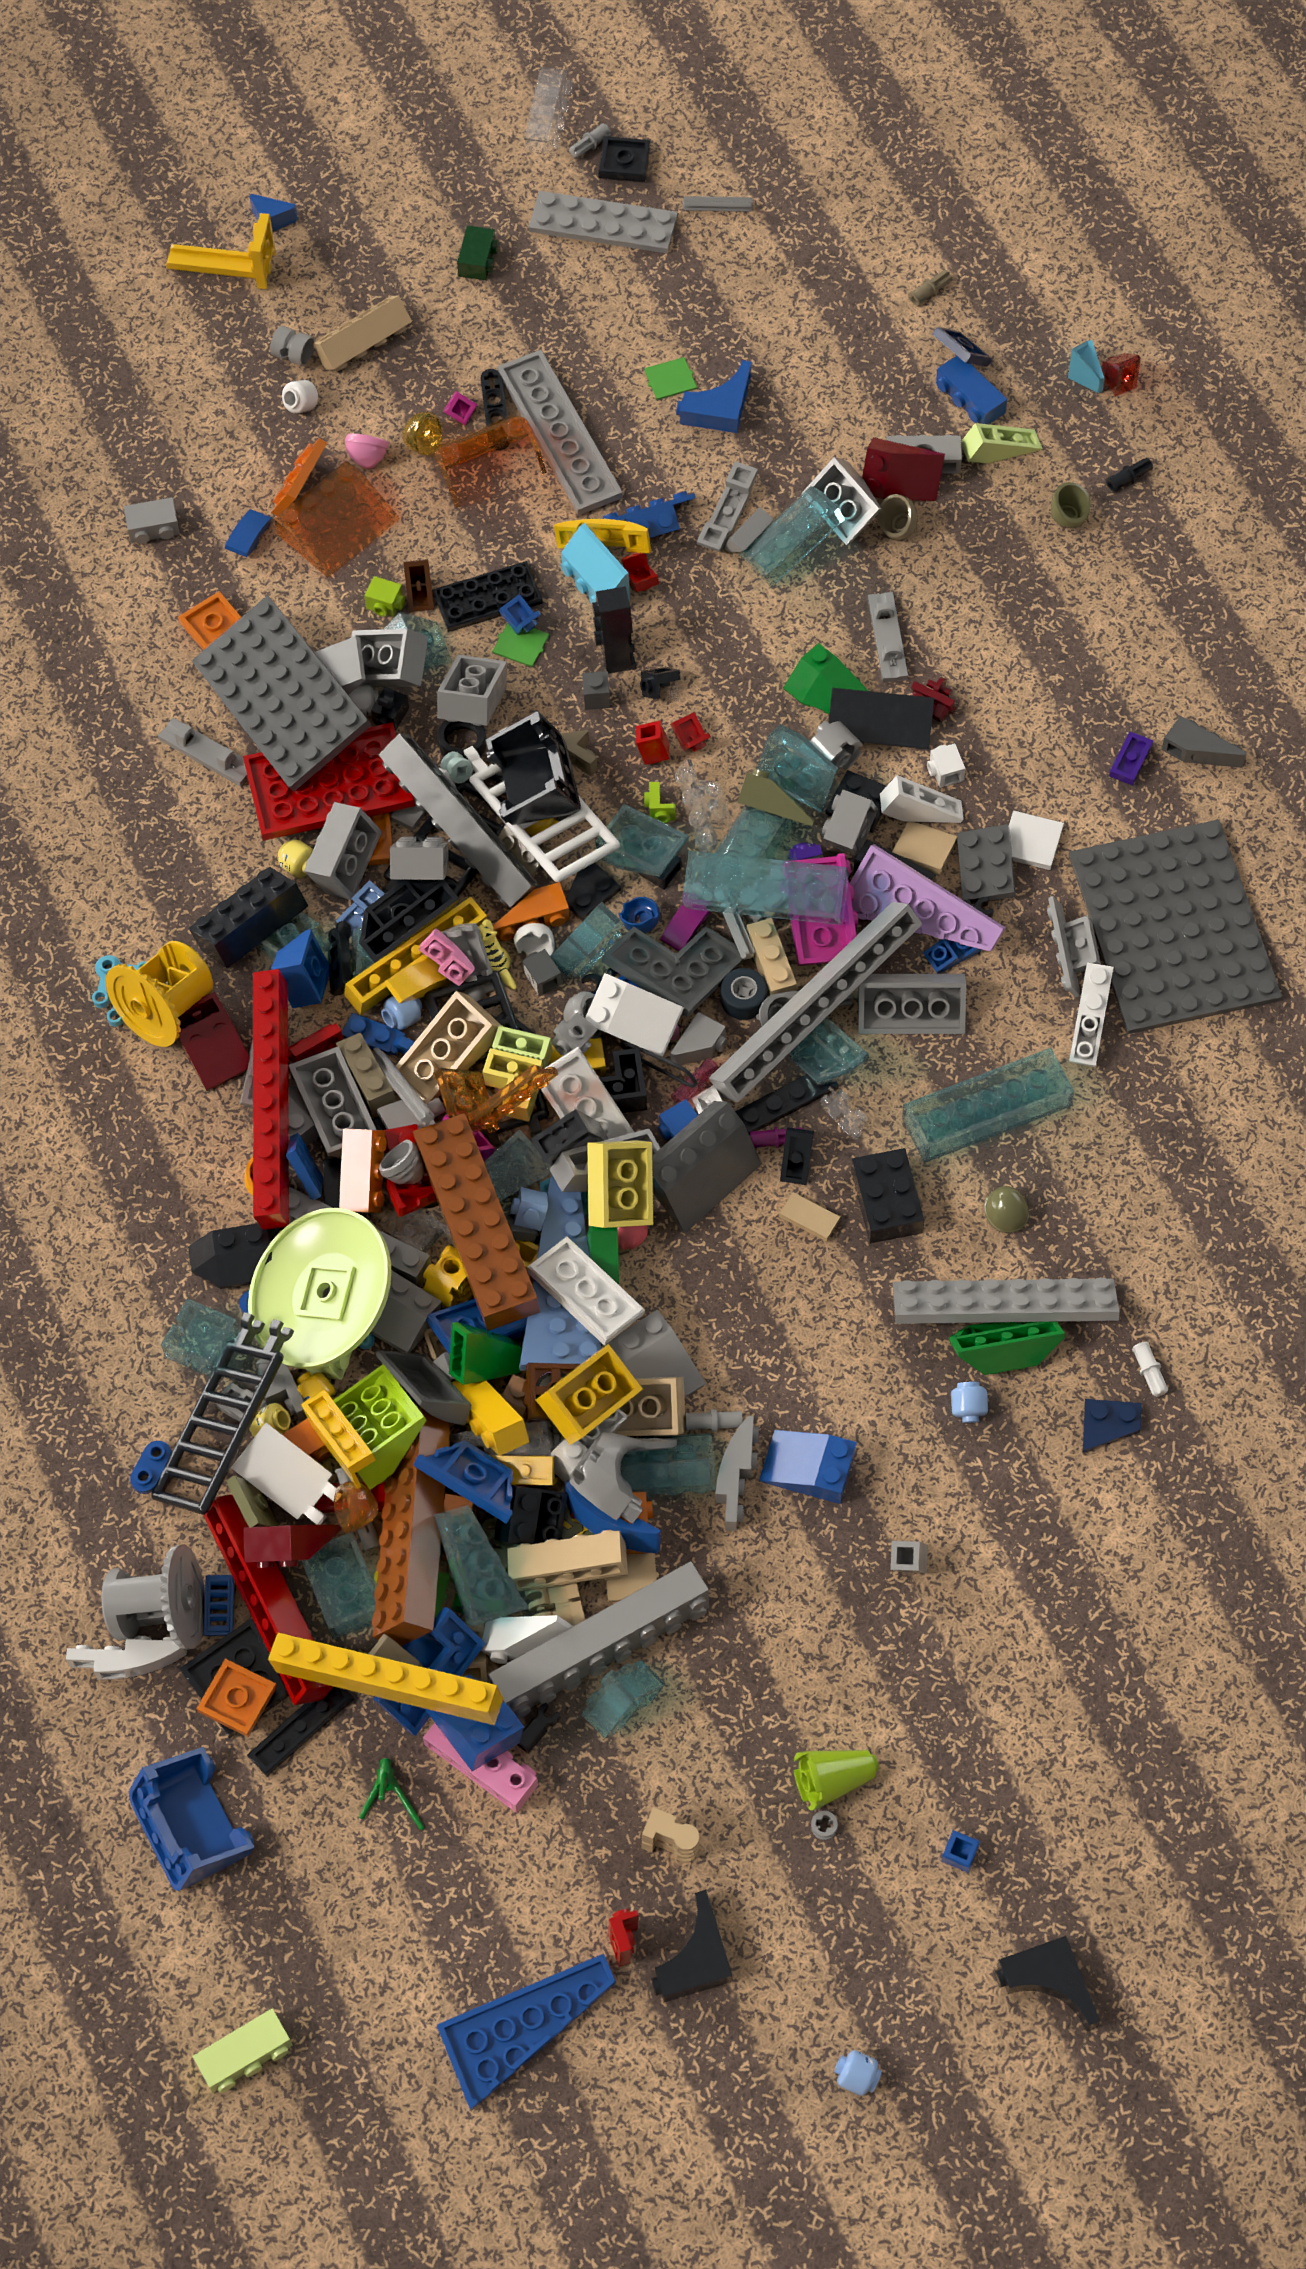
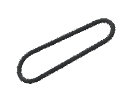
[620,1040,698,1088]

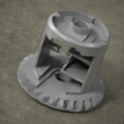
[101,1544,205,1649]

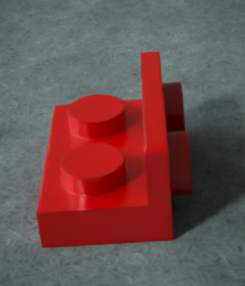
[288,1023,343,1063]
[608,1908,639,1967]

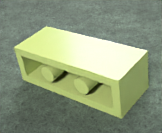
[192,2009,293,2093]

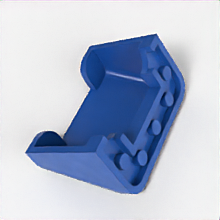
[129,1747,255,1891]

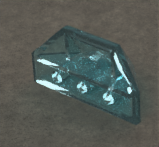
[790,1017,870,1085]

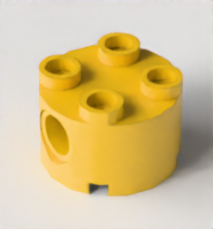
[423,1245,473,1308]

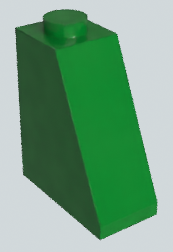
[587,1226,619,1285]
[449,1322,522,1385]

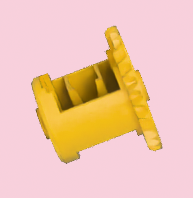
[105,941,213,1047]

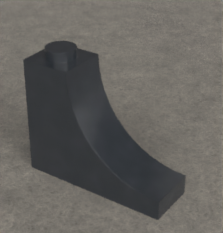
[651,1890,733,2002]
[994,1936,1100,2031]

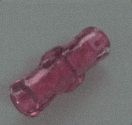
[671,1058,719,1103]

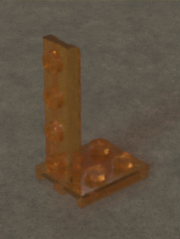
[435,1065,558,1134]

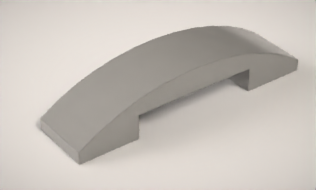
[697,461,758,552]

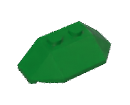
[949,1321,1065,1375]

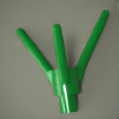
[359,1758,425,1830]

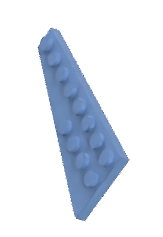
[519,1174,601,1370]

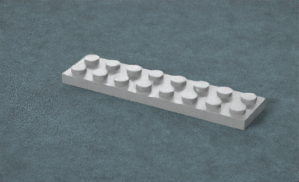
[497,350,623,516]
[893,1278,1119,1324]

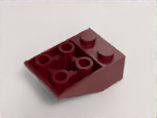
[177,991,250,1091]

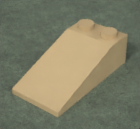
[395,991,502,1104]

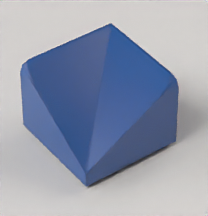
[941,1830,981,1873]

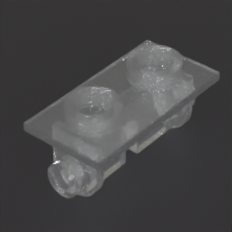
[820,1087,872,1139]

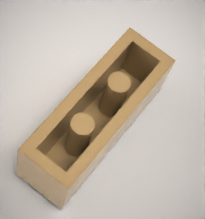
[747,918,797,997]

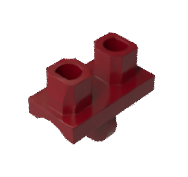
[911,677,957,723]

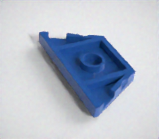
[413,1440,513,1524]

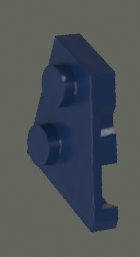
[1082,1399,1142,1453]

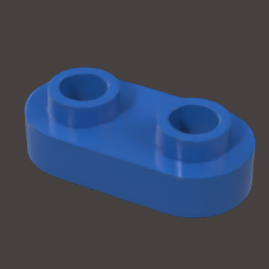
[130,1441,172,1494]

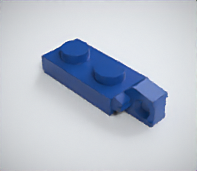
[342,1013,414,1056]

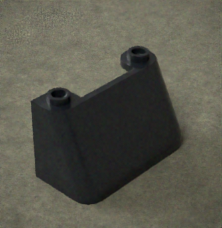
[486,711,581,825]

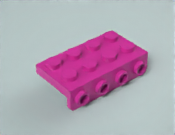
[783,853,858,966]

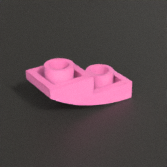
[419,928,475,986]

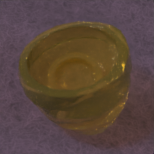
[402,411,442,455]

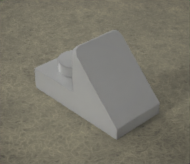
[265,1363,307,1422]

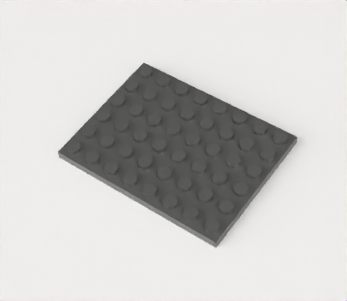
[1068,819,1282,1034]

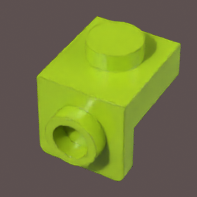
[644,782,676,823]

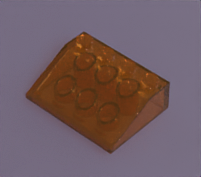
[274,460,400,578]

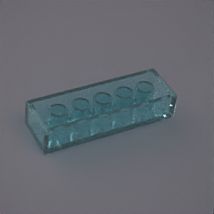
[682,851,849,925]
[902,1048,1074,1163]

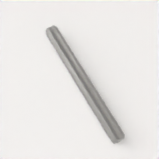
[372,1048,434,1126]

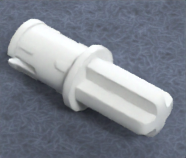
[1132,1342,1168,1397]

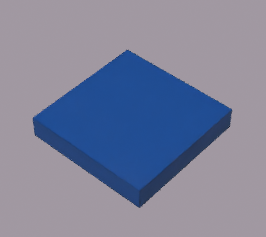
[286,1133,324,1200]

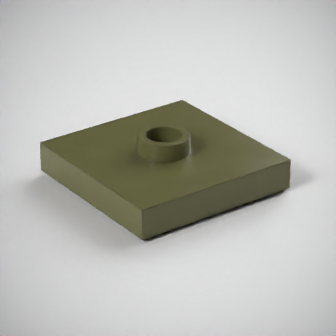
[227,1475,280,1527]

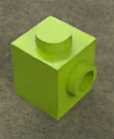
[364,576,405,617]

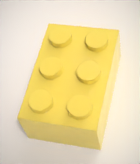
[587,1140,653,1228]

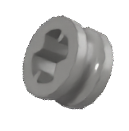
[811,1811,838,1840]

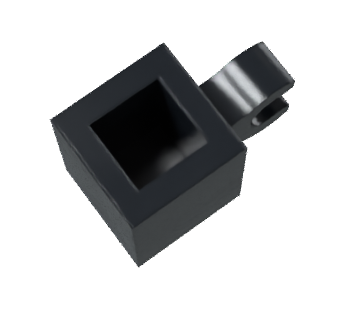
[371,687,409,732]

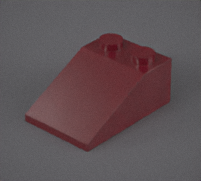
[862,437,945,501]
[244,1524,342,1568]

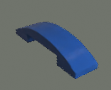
[565,1480,661,1553]

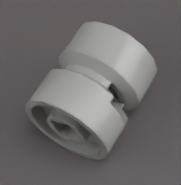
[270,325,315,367]

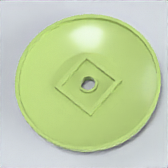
[248,1208,391,1369]

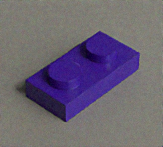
[1109,731,1153,786]

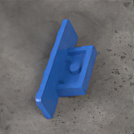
[602,491,696,538]

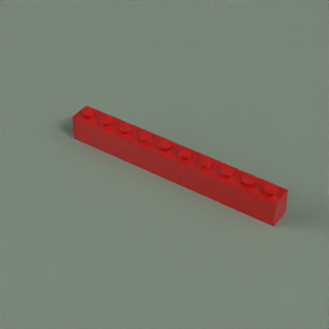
[253,969,289,1230]

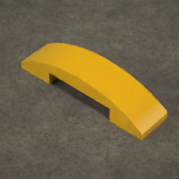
[554,519,651,553]

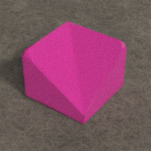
[443,391,478,425]

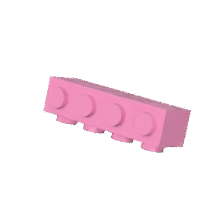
[423,1723,538,1813]

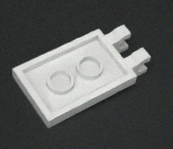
[231,1423,344,1525]

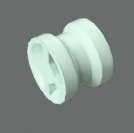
[440,752,473,783]

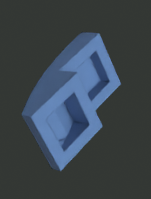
[336,880,385,940]

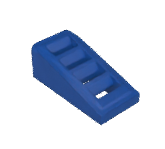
[204,1575,236,1636]

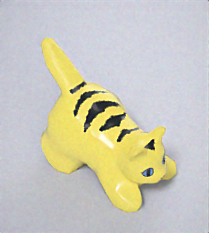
[478,919,517,990]

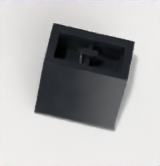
[494,1484,568,1545]

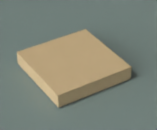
[892,822,957,876]

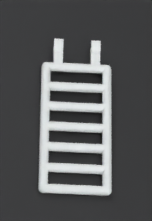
[463,727,620,882]

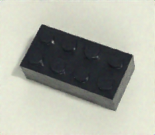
[189,867,308,969]

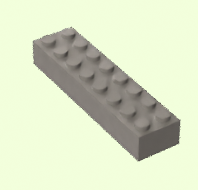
[489,1561,709,1719]

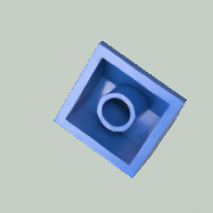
[271,929,329,1008]

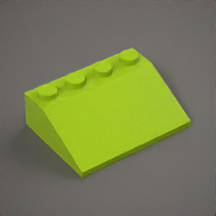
[333,1364,426,1490]

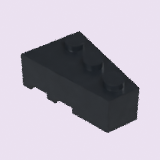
[592,586,637,674]

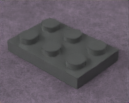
[957,824,1016,904]

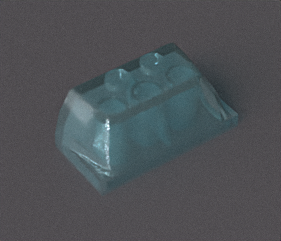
[697,805,792,903]

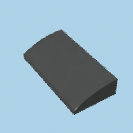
[376,1350,471,1425]

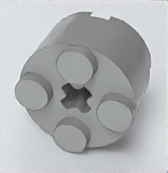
[800,721,863,781]

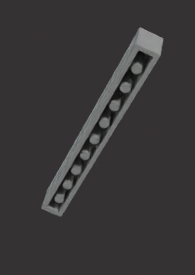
[708,902,922,1102]

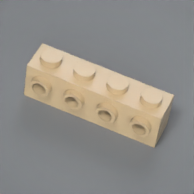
[312,296,412,371]
[507,1530,628,1592]

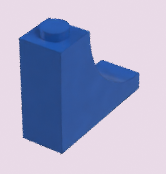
[676,360,752,433]

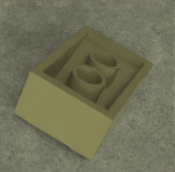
[738,768,815,826]

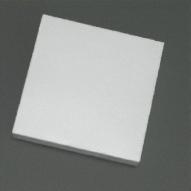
[1009,811,1064,870]

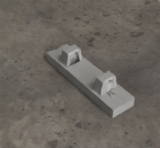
[868,592,908,683]
[158,718,248,787]

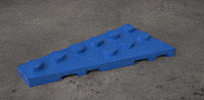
[437,1954,616,2112]

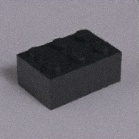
[851,1148,925,1244]

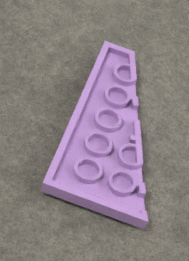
[849,844,1006,951]

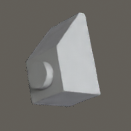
[671,1012,728,1065]

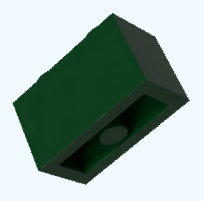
[457,225,499,281]

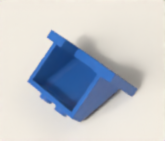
[373,1607,486,1736]

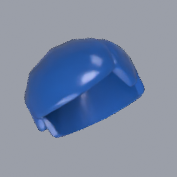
[619,896,660,934]

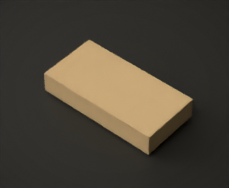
[779,1192,840,1242]

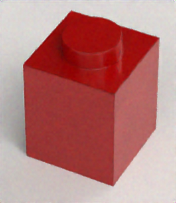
[636,720,670,765]

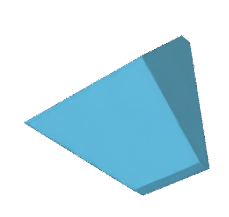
[1068,340,1104,393]

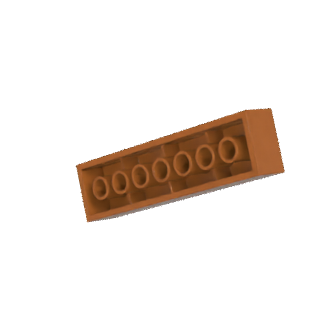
[413,1113,540,1331]
[372,1408,450,1646]

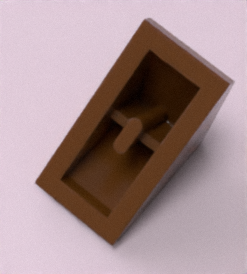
[403,559,434,612]

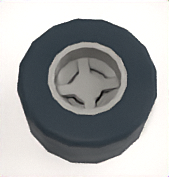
[720,968,768,1020]

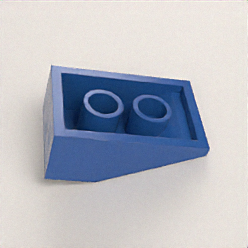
[759,1430,857,1504]
[424,1674,524,1771]

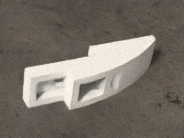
[1069,962,1114,1067]
[66,1636,187,1680]

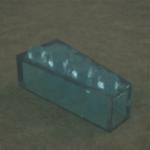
[434,1505,529,1626]

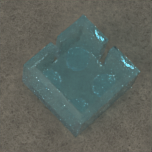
[161,1298,240,1377]

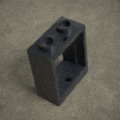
[531,1109,608,1166]

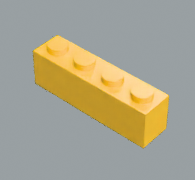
[451,1380,529,1456]

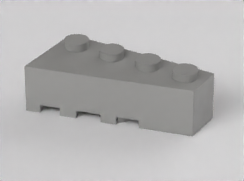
[549,1128,661,1192]

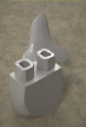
[569,1432,677,1524]

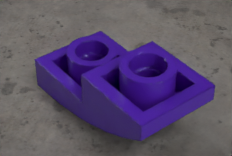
[788,842,822,861]

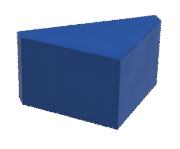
[250,193,298,232]

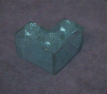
[581,1660,665,1739]

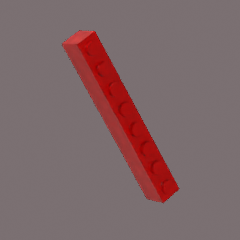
[203,1494,333,1706]

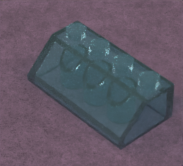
[738,486,844,587]
[620,1433,716,1497]

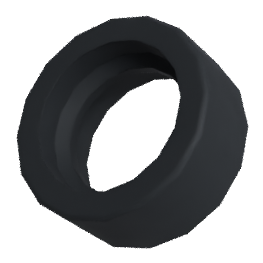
[437,720,487,759]

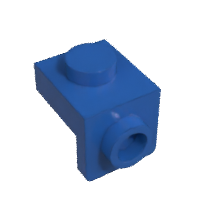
[499,594,541,634]

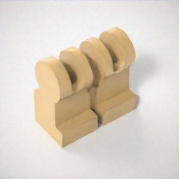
[525,1582,585,1627]
[641,1807,699,1863]

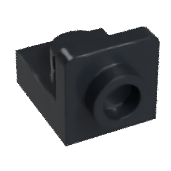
[640,666,681,699]

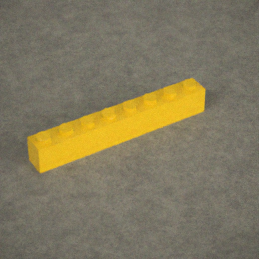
[268,1633,504,1725]

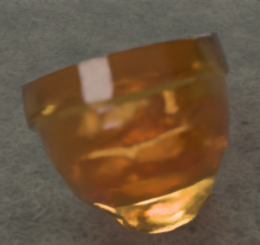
[334,1481,378,1533]

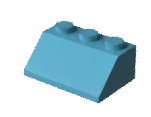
[560,523,630,605]

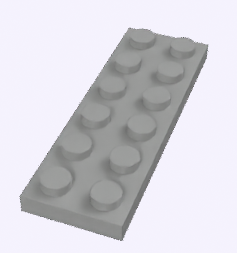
[529,191,678,253]

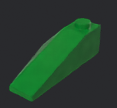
[783,643,869,714]

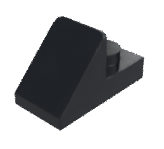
[780,1127,814,1185]

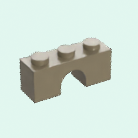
[336,1032,396,1119]

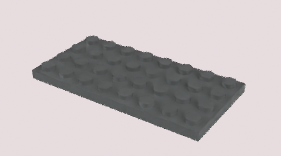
[192,595,372,792]

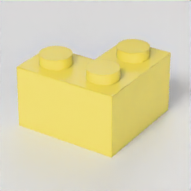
[482,1048,543,1121]

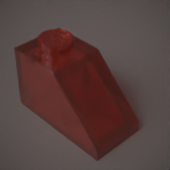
[1102,353,1141,396]

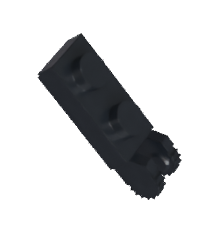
[327,920,354,996]

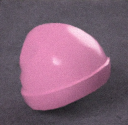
[345,433,390,469]

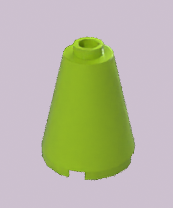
[794,1750,879,1810]

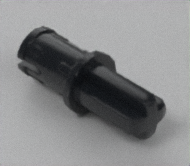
[1106,458,1153,493]

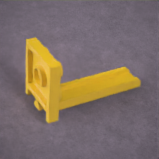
[166,213,276,289]

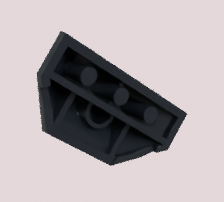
[359,879,459,963]
[188,1223,285,1289]

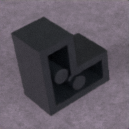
[599,1048,647,1113]

